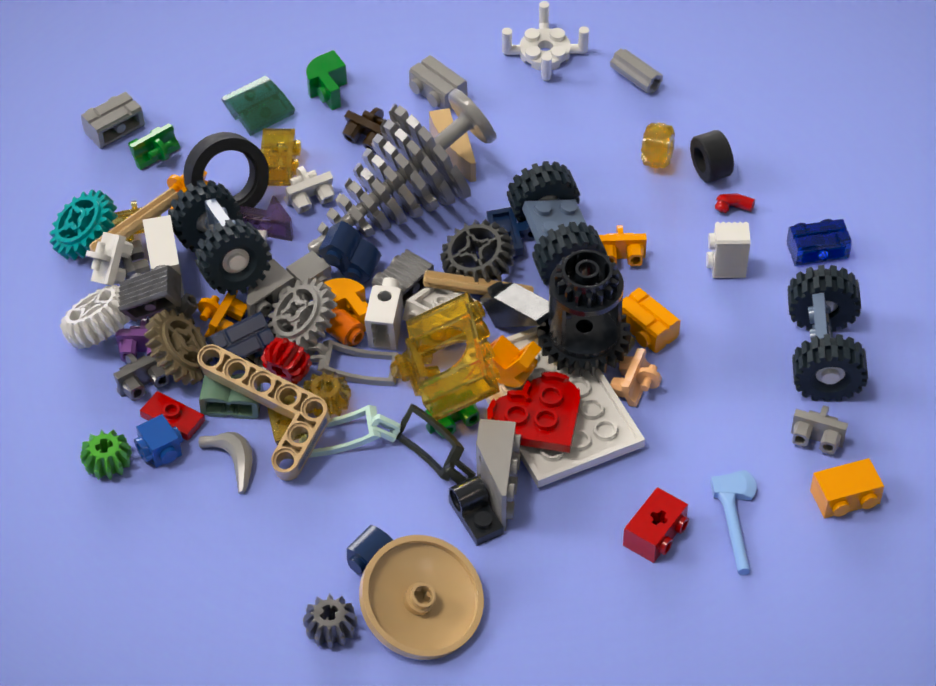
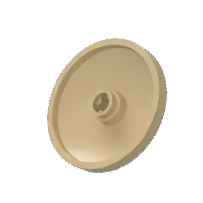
[359,535,484,660]

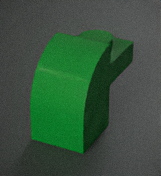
[306,50,347,110]

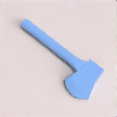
[710,470,757,575]

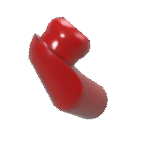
[715,193,755,213]

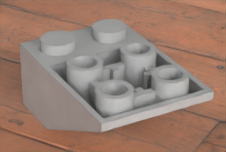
[476,419,521,531]

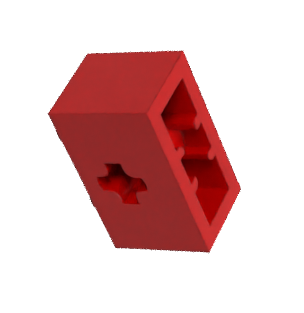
[623,487,689,563]

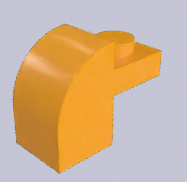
[324,278,368,332]
[475,335,542,388]

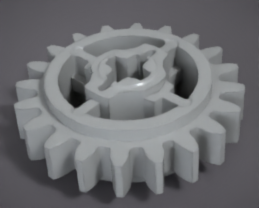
[268,277,337,352]

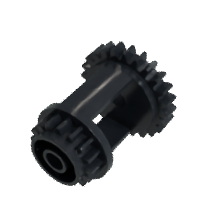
[537,250,631,376]

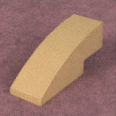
[429,108,476,182]

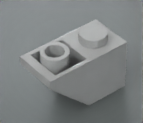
[246,259,295,318]

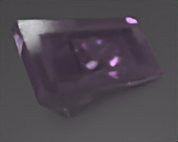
[240,196,293,241]

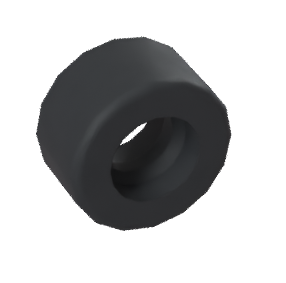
[690,130,734,182]

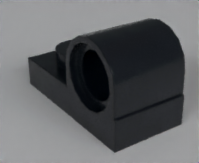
[448,476,504,546]

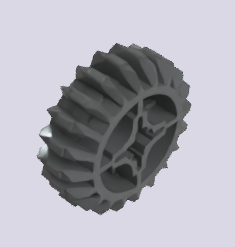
[440,219,516,283]

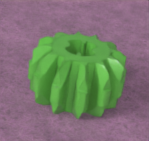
[80,429,132,480]

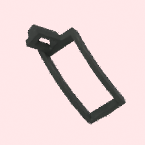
[396,404,476,484]

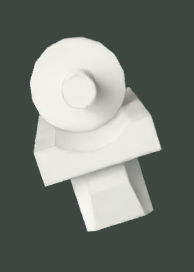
[284,166,335,214]
[86,232,133,286]

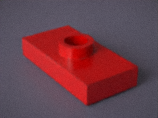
[140,391,205,441]

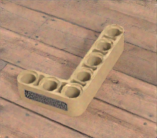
[197,344,330,481]

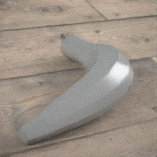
[199,432,253,494]

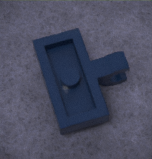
[486,207,535,256]

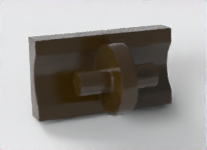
[342,107,387,154]

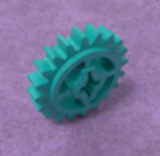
[49,189,118,261]

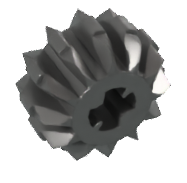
[303,593,357,649]

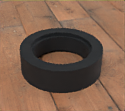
[183,132,269,214]

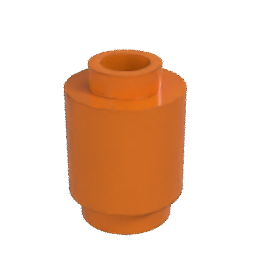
[326,307,364,347]

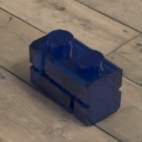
[787,219,852,266]

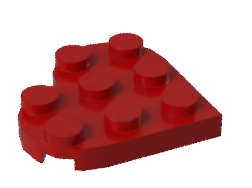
[487,372,580,453]

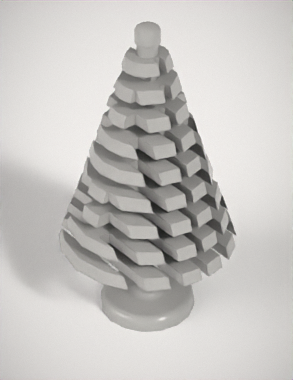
[308,89,497,256]

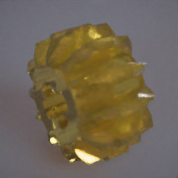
[641,123,675,169]
[303,370,351,418]

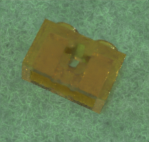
[261,128,301,186]

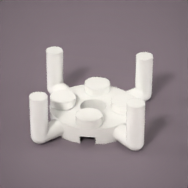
[502,1,589,81]

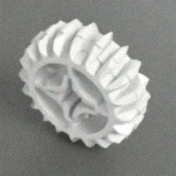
[60,285,131,349]

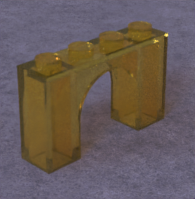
[406,292,500,421]

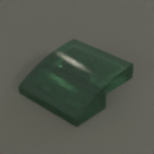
[221,75,295,136]

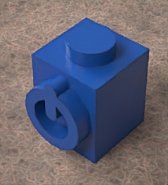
[134,414,183,468]

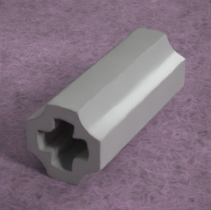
[610,48,663,94]

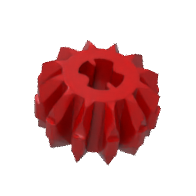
[261,337,312,384]

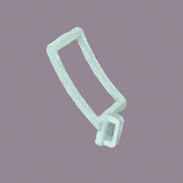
[299,405,401,458]

